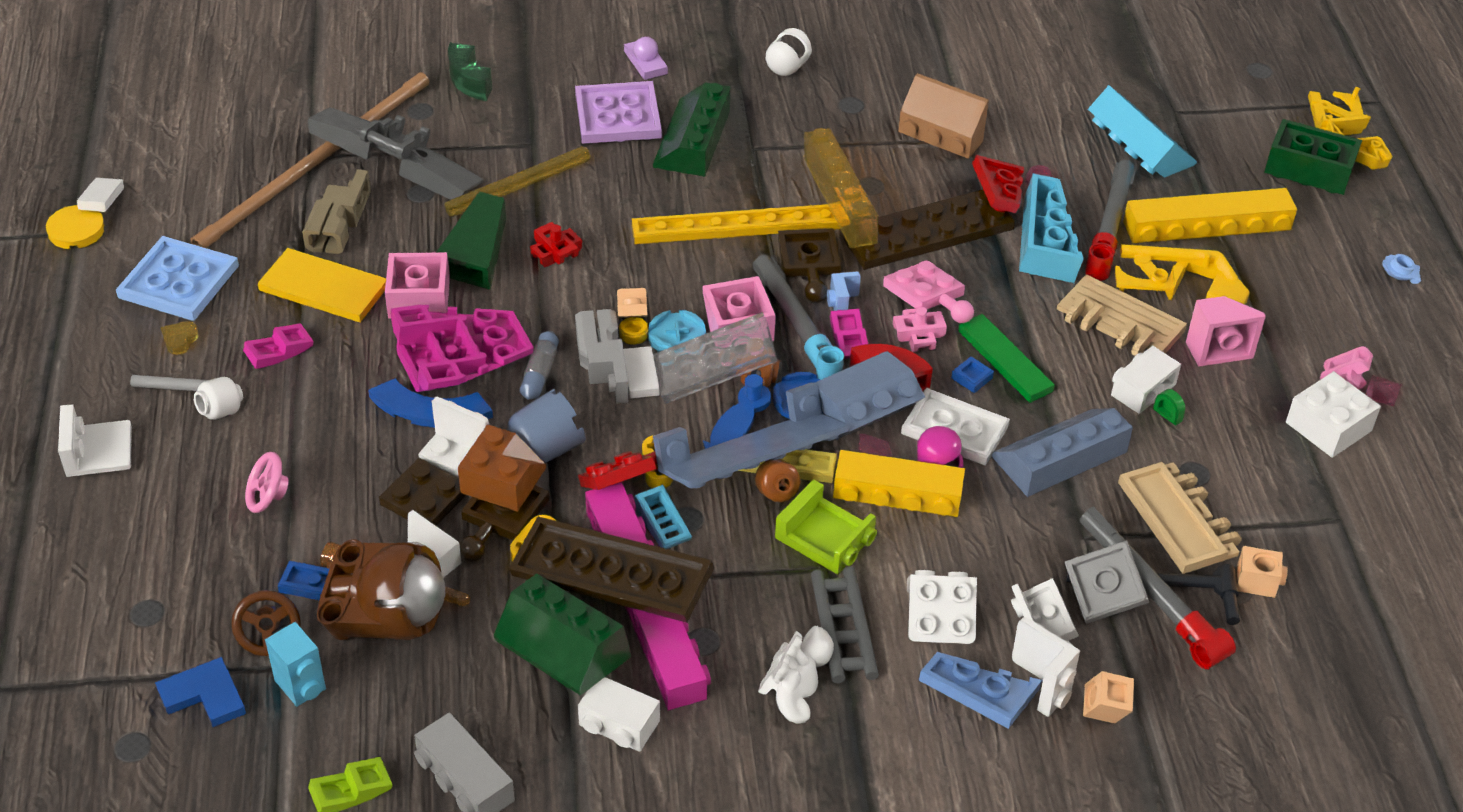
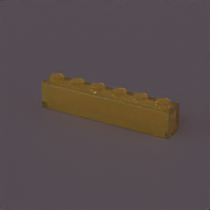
[804,128,878,248]

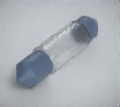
[520,331,559,399]

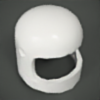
[766,28,812,76]

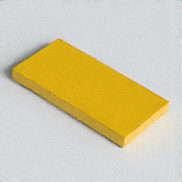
[258,248,386,323]

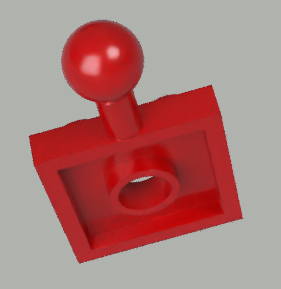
[578,451,657,490]

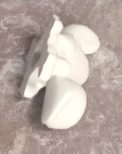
[758,626,834,724]

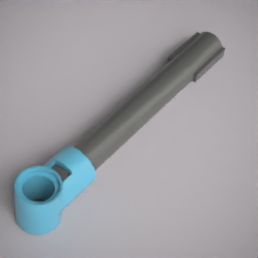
[753,255,844,380]

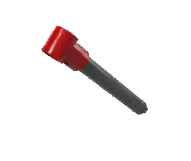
[1085,160,1137,281]
[1080,506,1236,670]

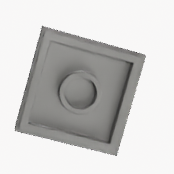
[1064,540,1149,624]

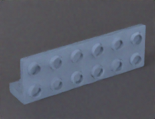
[653,382,849,488]

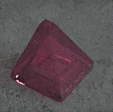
[1365,375,1402,406]
[858,434,893,458]

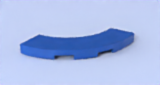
[368,378,493,428]

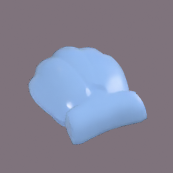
[1382,254,1421,284]

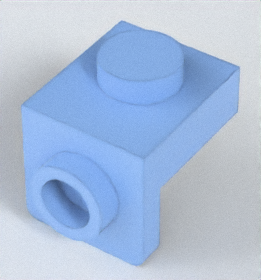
[827,272,861,311]

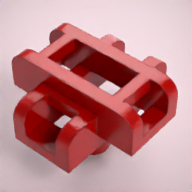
[530,222,582,267]

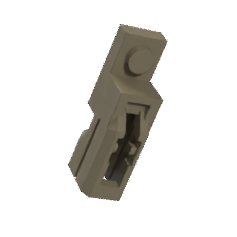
[302,169,371,254]

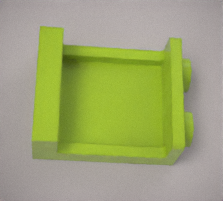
[775,479,877,575]

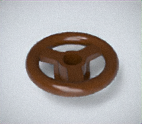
[231,590,301,656]

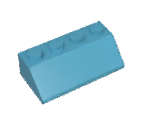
[1088,85,1197,177]

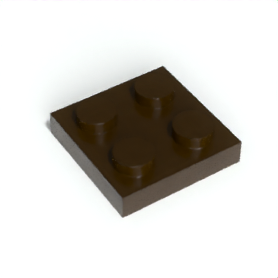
[379,458,466,526]

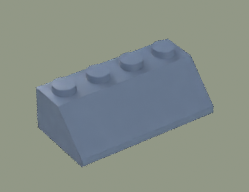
[991,408,1133,497]

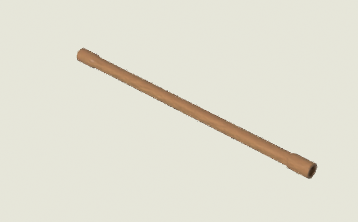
[190,72,430,248]

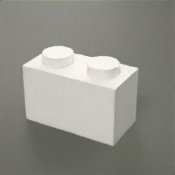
[1111,346,1181,414]
[578,677,660,752]

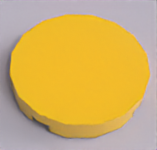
[46,205,105,249]

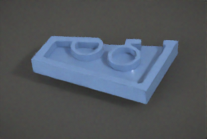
[919,652,1042,729]

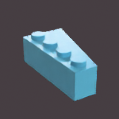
[1019,173,1083,283]

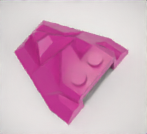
[390,305,534,392]

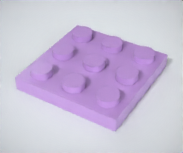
[575,81,662,144]

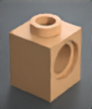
[1236,546,1288,598]
[1083,671,1134,724]

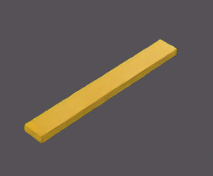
[632,203,855,244]

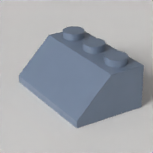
[814,351,925,440]

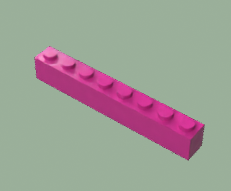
[585,482,711,710]

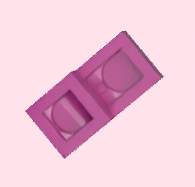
[830,309,868,359]
[243,323,314,369]

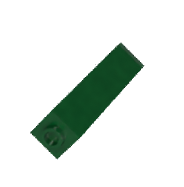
[436,191,506,289]

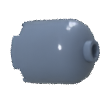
[507,389,586,463]

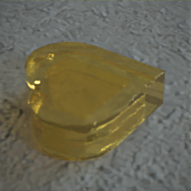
[160,321,198,355]

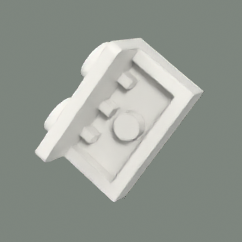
[1011,578,1079,641]

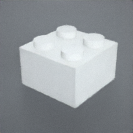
[1286,371,1381,458]

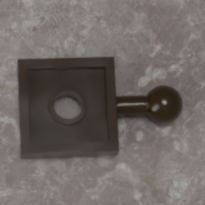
[778,228,841,303]
[460,485,550,562]

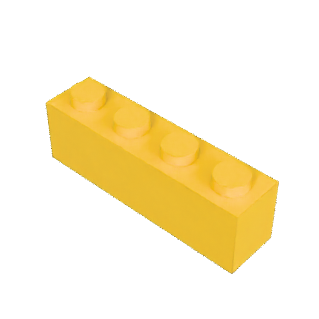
[833,450,965,517]

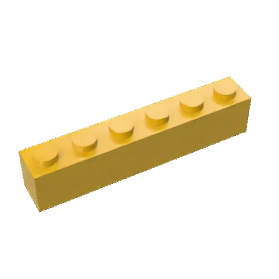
[1123,188,1297,243]

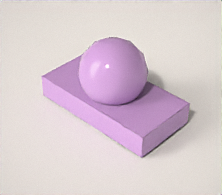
[624,36,668,80]

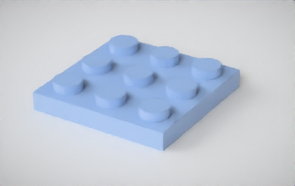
[116,236,239,321]

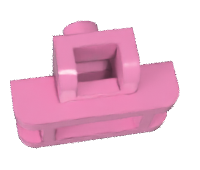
[893,307,947,352]
[1320,346,1373,389]

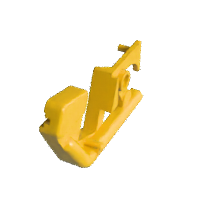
[1308,87,1392,170]
[1115,244,1250,305]

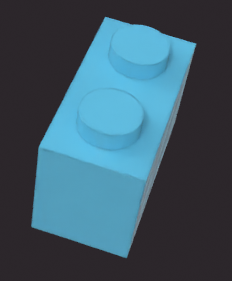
[265,622,326,707]

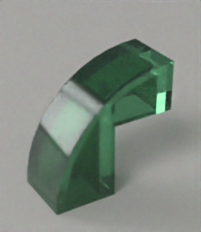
[448,42,492,101]

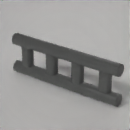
[810,567,879,683]

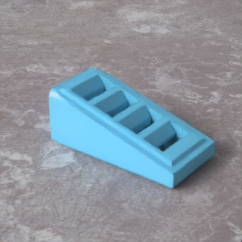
[634,485,692,549]

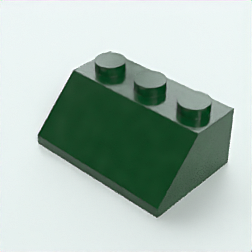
[1264,119,1362,195]

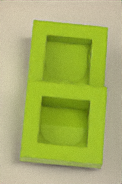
[308,757,393,812]

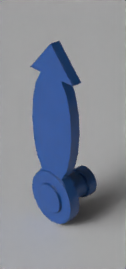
[703,374,771,449]

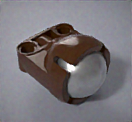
[317,539,445,640]

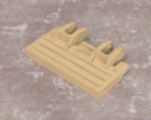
[1057,274,1187,356]
[1118,462,1242,574]

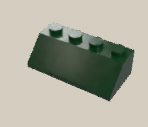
[653,82,731,177]
[493,574,632,696]

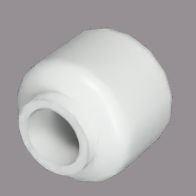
[194,377,243,420]

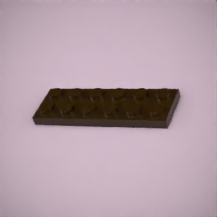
[841,190,1015,270]
[508,516,715,623]

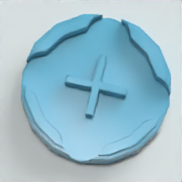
[648,310,706,357]

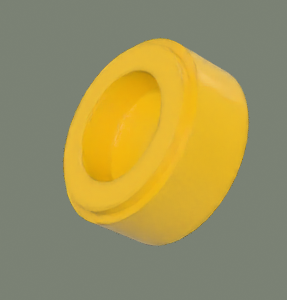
[619,317,648,345]

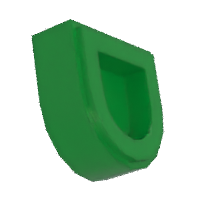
[1153,389,1185,426]

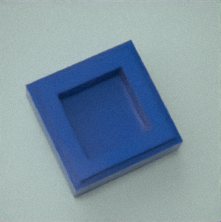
[951,357,994,393]

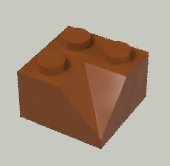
[458,424,546,512]

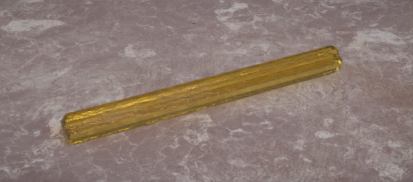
[445,146,591,217]

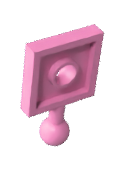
[883,261,974,323]

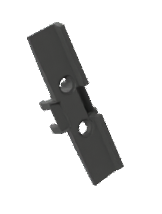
[308,107,483,203]

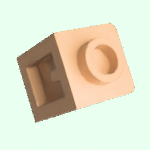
[617,288,647,318]

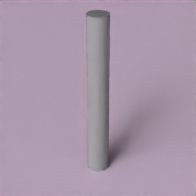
[130,375,208,391]

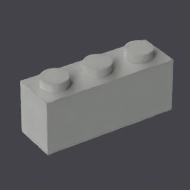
[414,712,515,812]

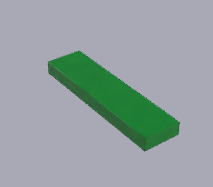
[958,314,1055,403]

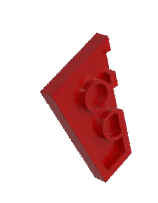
[972,155,1024,213]

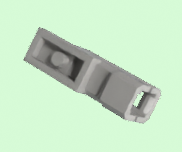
[575,309,628,404]

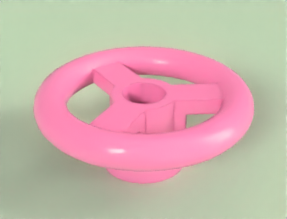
[245,452,288,513]

